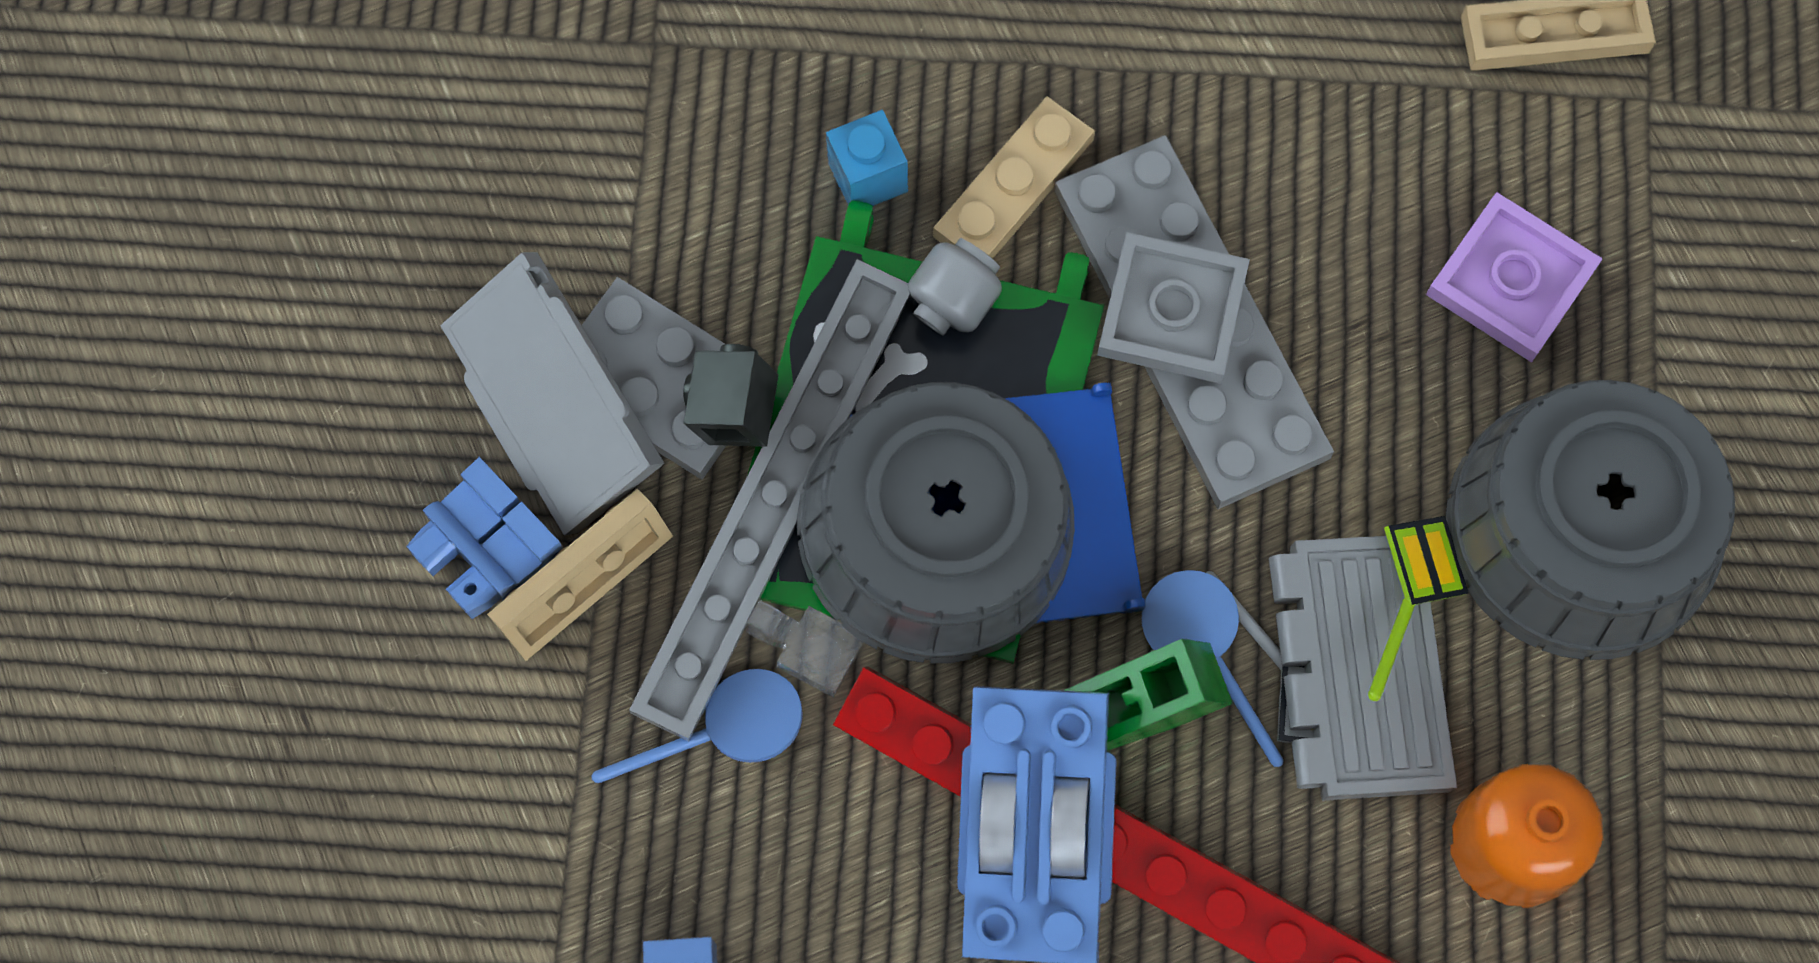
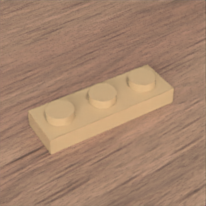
[1461,0,1656,71]
[933,96,1095,259]
[487,489,673,661]

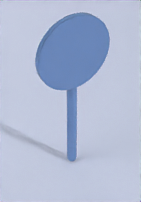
[1142,570,1283,767]
[592,669,803,783]

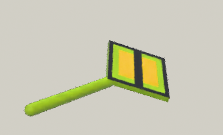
[1368,516,1469,702]

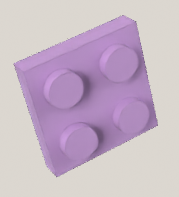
[1426,192,1603,363]

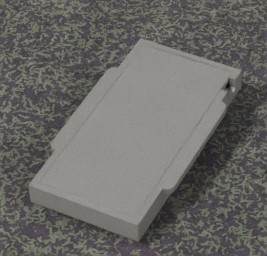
[440,252,665,536]

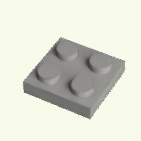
[1097,232,1250,384]

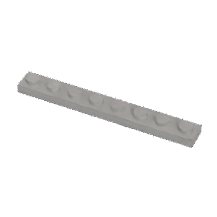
[629,259,911,742]

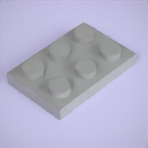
[582,277,726,480]

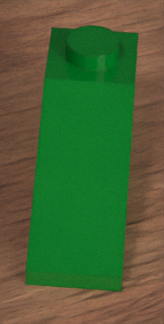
[1063,639,1233,751]

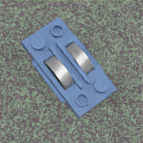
[957,686,1116,963]

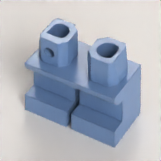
[406,457,563,619]

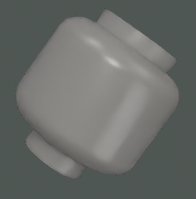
[908,238,1002,335]

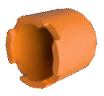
[1450,764,1603,908]

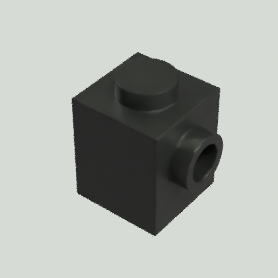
[683,344,779,447]

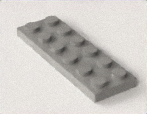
[1054,135,1334,509]

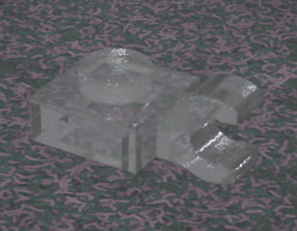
[746,601,864,698]

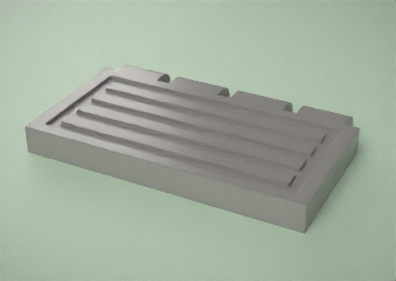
[1269,536,1457,801]

